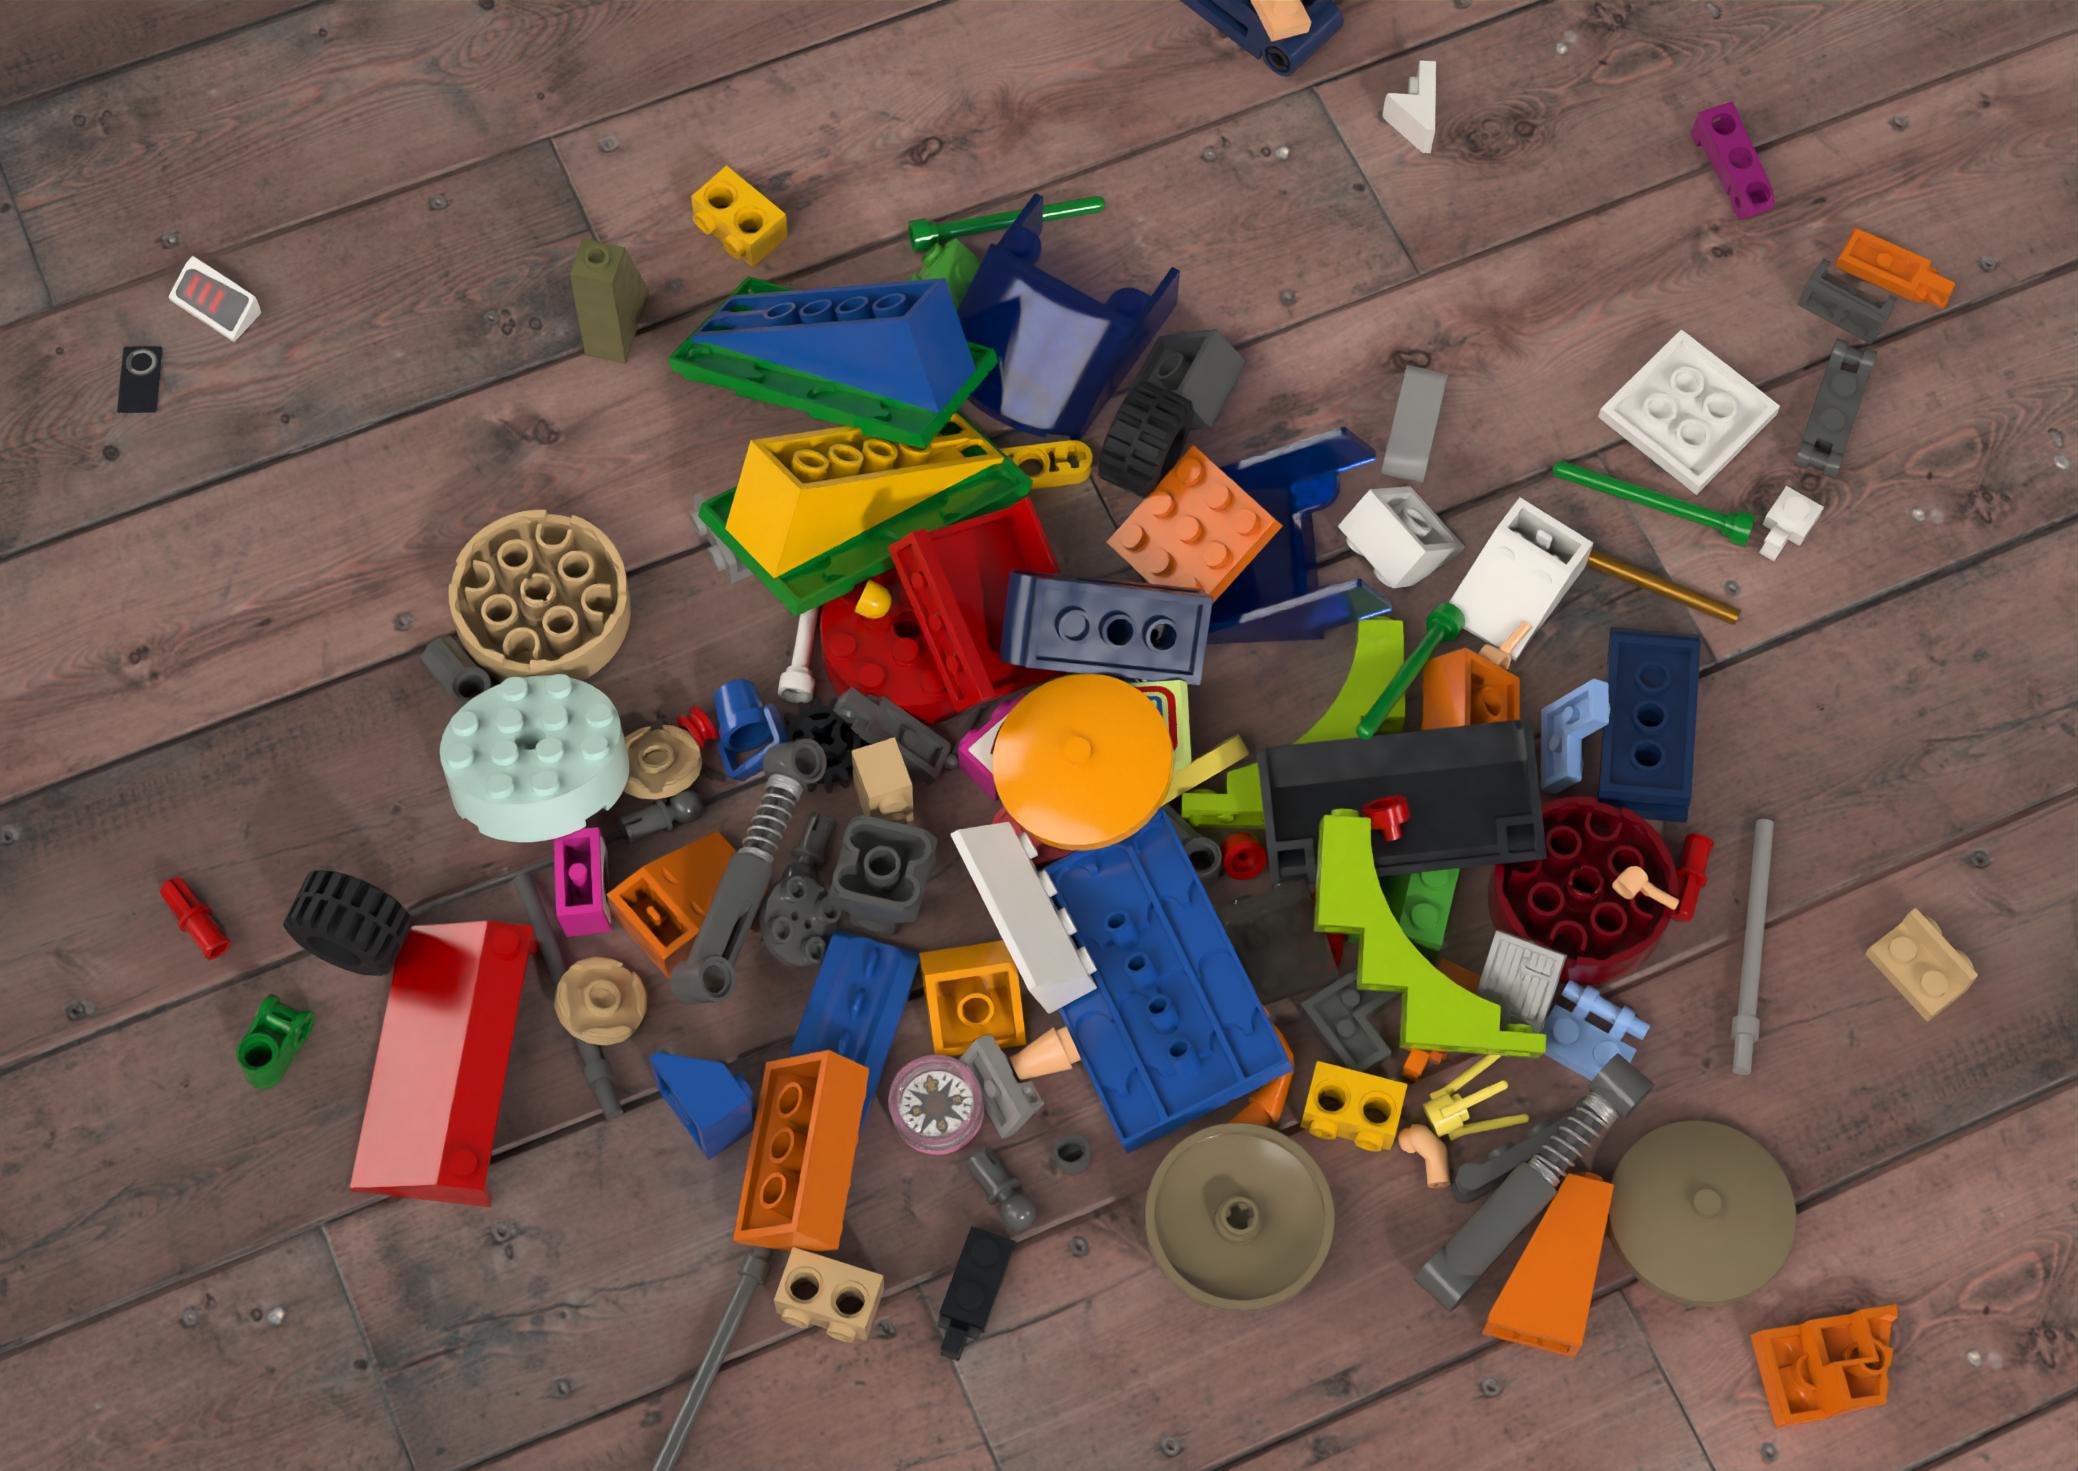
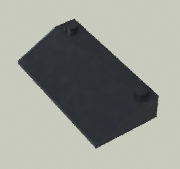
[1257,719,1547,888]

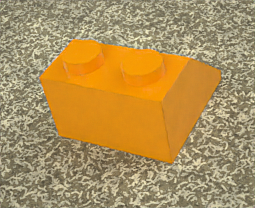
[919,940,1027,1059]

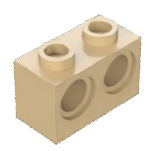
[774,1247,884,1343]

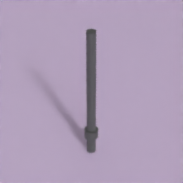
[514,872,623,1120]
[651,1246,774,1471]

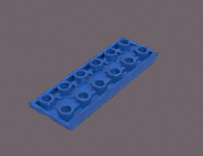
[788,928,920,1148]

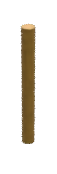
[1586,549,1741,626]

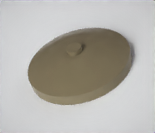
[1607,1121,1796,1307]
[1144,1123,1335,1314]

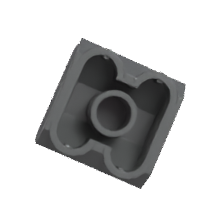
[827,815,938,935]

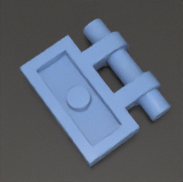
[1541,980,1651,1081]

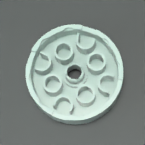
[440,674,629,842]

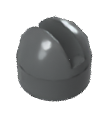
[1053,1134,1091,1176]

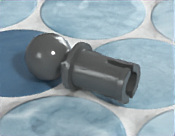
[618,788,704,845]
[782,812,837,881]
[966,1147,1037,1231]

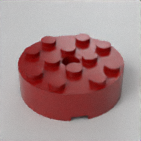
[820,567,964,726]

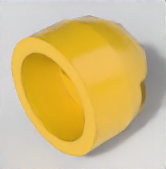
[854,579,891,619]

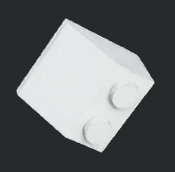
[1338,486,1465,588]

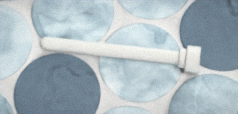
[778,606,820,703]

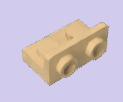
[1865,908,1978,1022]

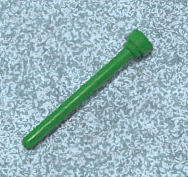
[908,196,1105,254]
[1552,461,1756,548]
[1356,602,1465,740]

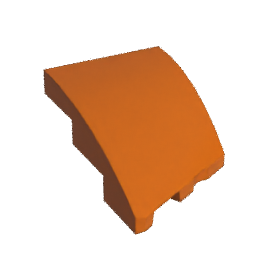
[1750,1304,1898,1429]

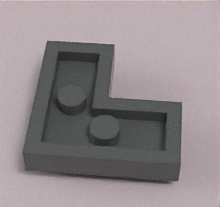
[1299,967,1401,1073]

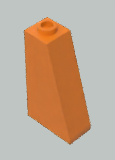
[1481,1171,1614,1358]

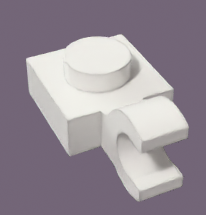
[1759,486,1824,561]

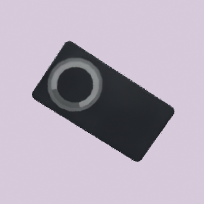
[117,346,163,413]

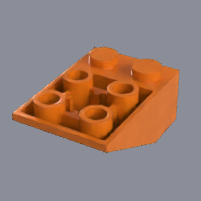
[607,830,769,979]

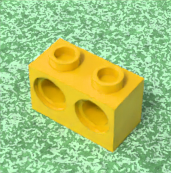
[691,165,788,267]
[1300,1061,1408,1151]

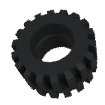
[1098,380,1193,499]
[283,870,413,976]

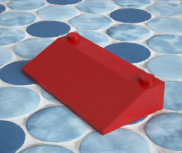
[350,921,539,1207]

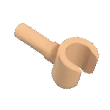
[1478,620,1532,670]
[1612,866,1679,910]

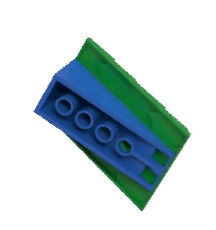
[668,276,998,449]

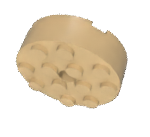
[448,510,631,683]

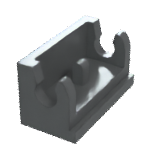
[1798,258,1898,345]

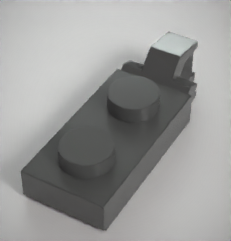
[833,687,952,785]

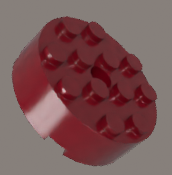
[1488,797,1678,986]

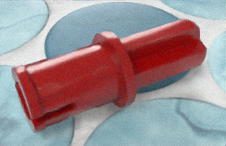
[1671,833,1714,922]
[160,876,231,960]

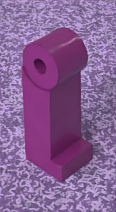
[1690,101,1774,220]

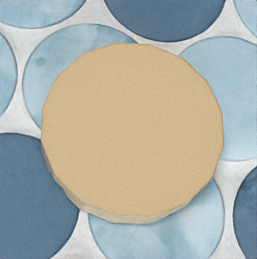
[623,725,702,800]
[554,956,647,1046]

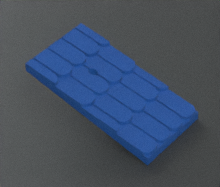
[1038,807,1294,1154]

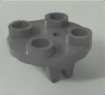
[759,875,841,967]

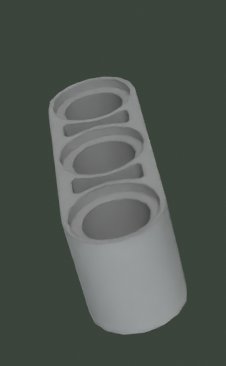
[1381,365,1448,483]

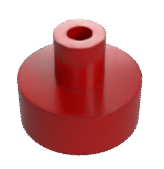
[1362,795,1411,841]
[1220,832,1267,880]

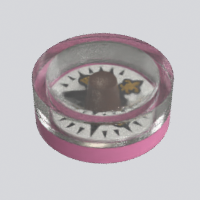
[888,1055,984,1155]

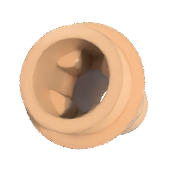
[1009,1026,1081,1082]

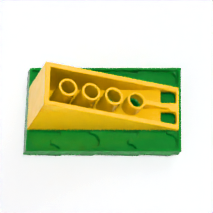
[698,410,1033,617]

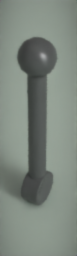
[944,701,991,770]

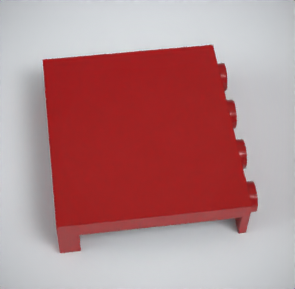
[888,497,1072,713]

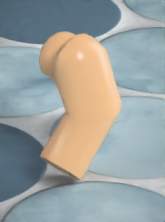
[1398,1124,1451,1188]

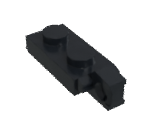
[938,1226,1016,1362]

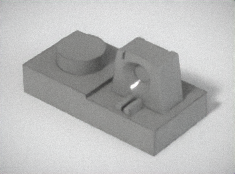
[958,1034,1044,1139]

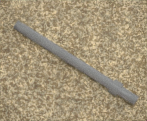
[1731,819,1774,1075]

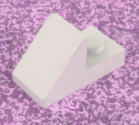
[1382,61,1436,153]

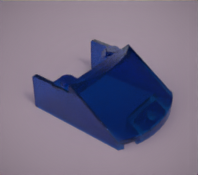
[957,193,1180,441]
[1206,427,1392,645]

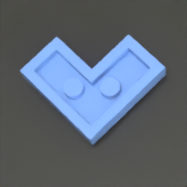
[1541,679,1610,794]

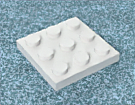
[1598,329,1780,495]

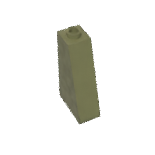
[570,238,649,364]

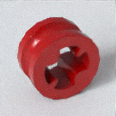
[676,705,718,750]

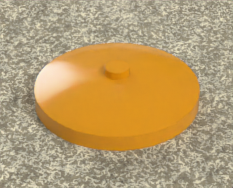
[992,674,1174,851]

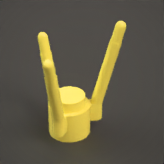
[1422,1055,1529,1141]

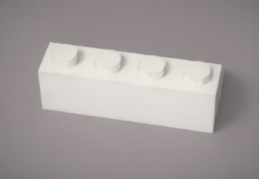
[950,822,1097,1014]

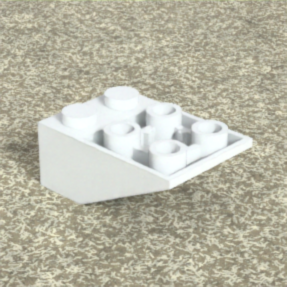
[1449,497,1593,661]

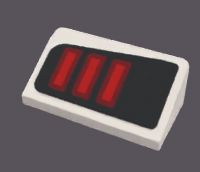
[168,256,261,342]

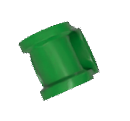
[236,994,315,1089]

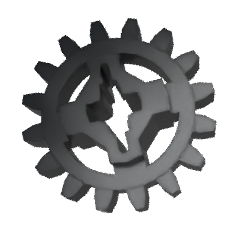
[784,697,871,793]

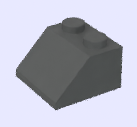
[1122,329,1247,430]

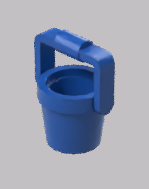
[713,679,789,781]

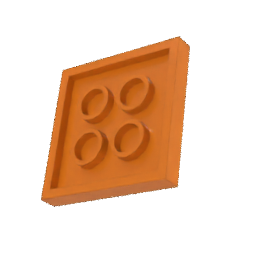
[1107,445,1282,604]

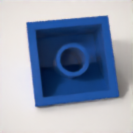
[649,1052,756,1160]

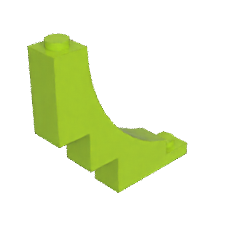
[1180,616,1405,829]
[1313,809,1546,1058]

